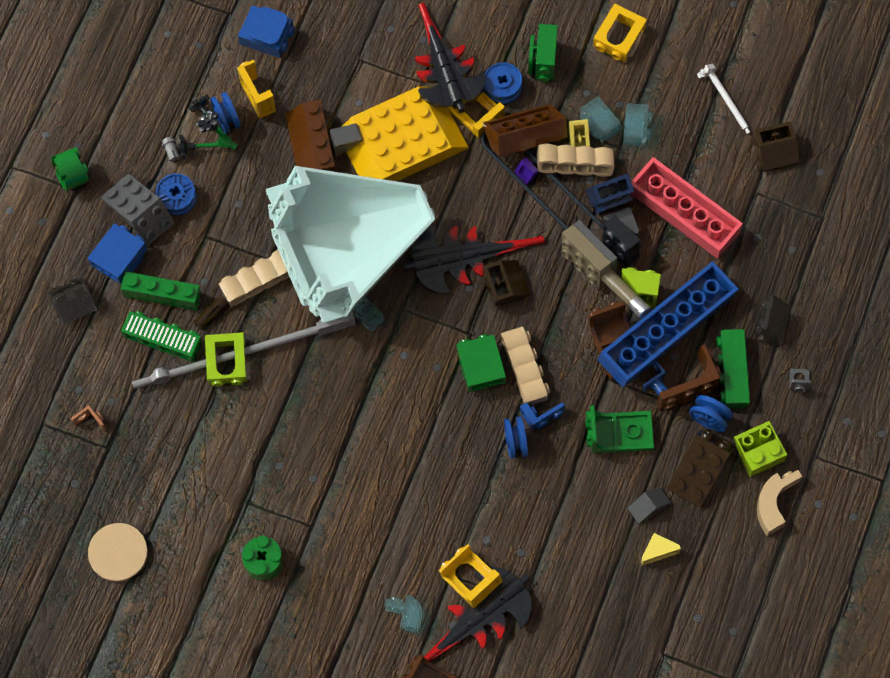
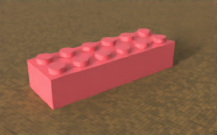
[630,157,743,259]

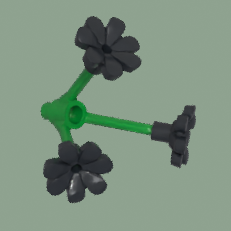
[179,94,238,159]

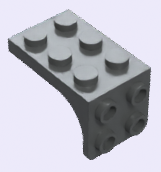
[101,174,174,245]

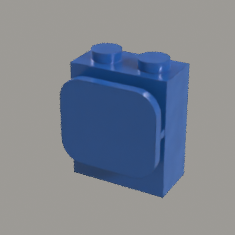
[238,5,295,58]
[87,223,147,285]

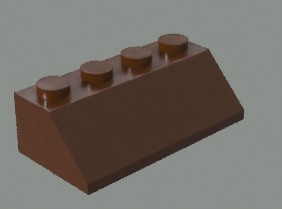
[285,99,335,172]
[483,104,567,156]

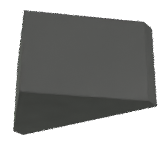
[329,123,363,158]
[602,207,639,237]
[627,487,671,525]

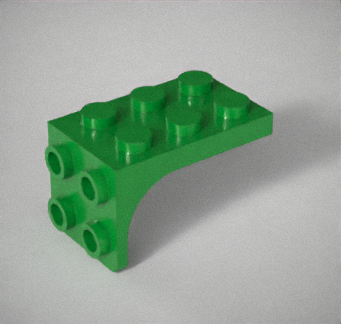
[585,405,654,453]

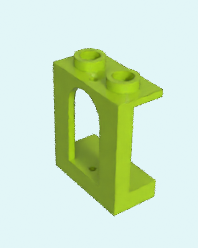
[205,332,247,387]

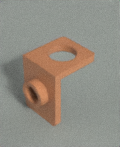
[71,405,106,431]

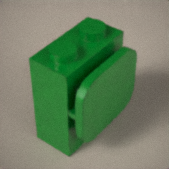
[528,24,558,82]
[456,334,506,392]

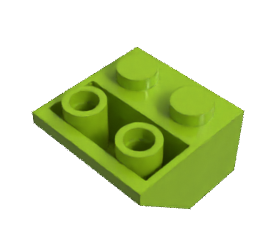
[621,268,661,309]
[734,421,787,477]

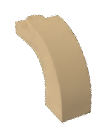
[757,470,802,536]

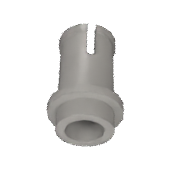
[162,137,181,162]

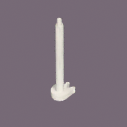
[697,64,750,134]

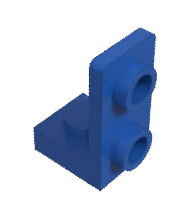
[520,402,565,431]

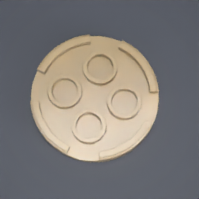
[88,523,148,582]

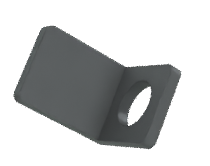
[789,368,812,392]

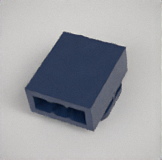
[585,174,634,213]

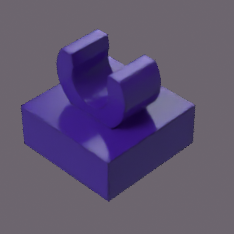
[514,158,539,185]

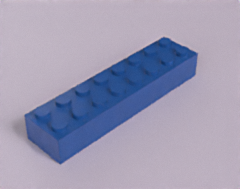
[597,261,738,388]

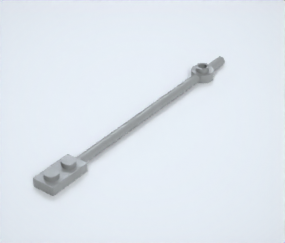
[132,312,356,389]

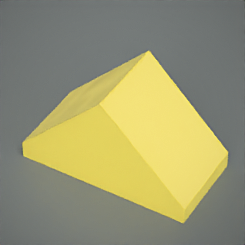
[568,119,590,147]
[641,533,681,566]

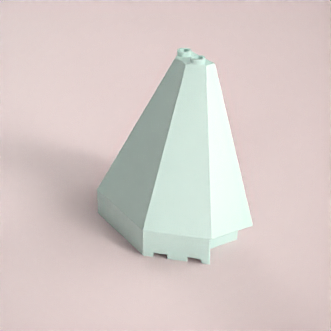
[266,166,435,323]

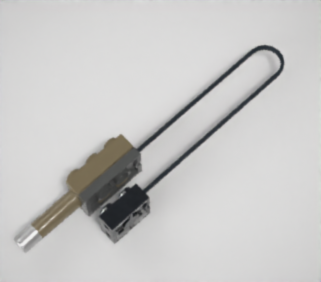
[481,132,650,318]

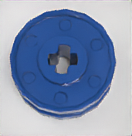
[484,63,522,104]
[210,92,241,134]
[156,173,197,216]
[689,395,733,432]
[504,416,528,459]

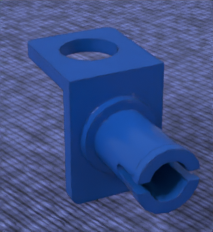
[643,360,668,396]

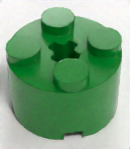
[51,147,90,192]
[242,536,283,580]

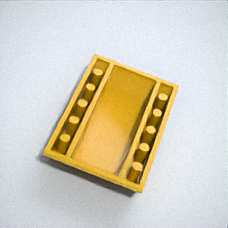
[342,86,469,182]

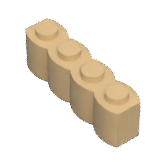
[537,144,614,177]
[219,250,290,307]
[501,326,550,406]

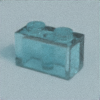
[579,96,621,143]
[623,103,652,146]

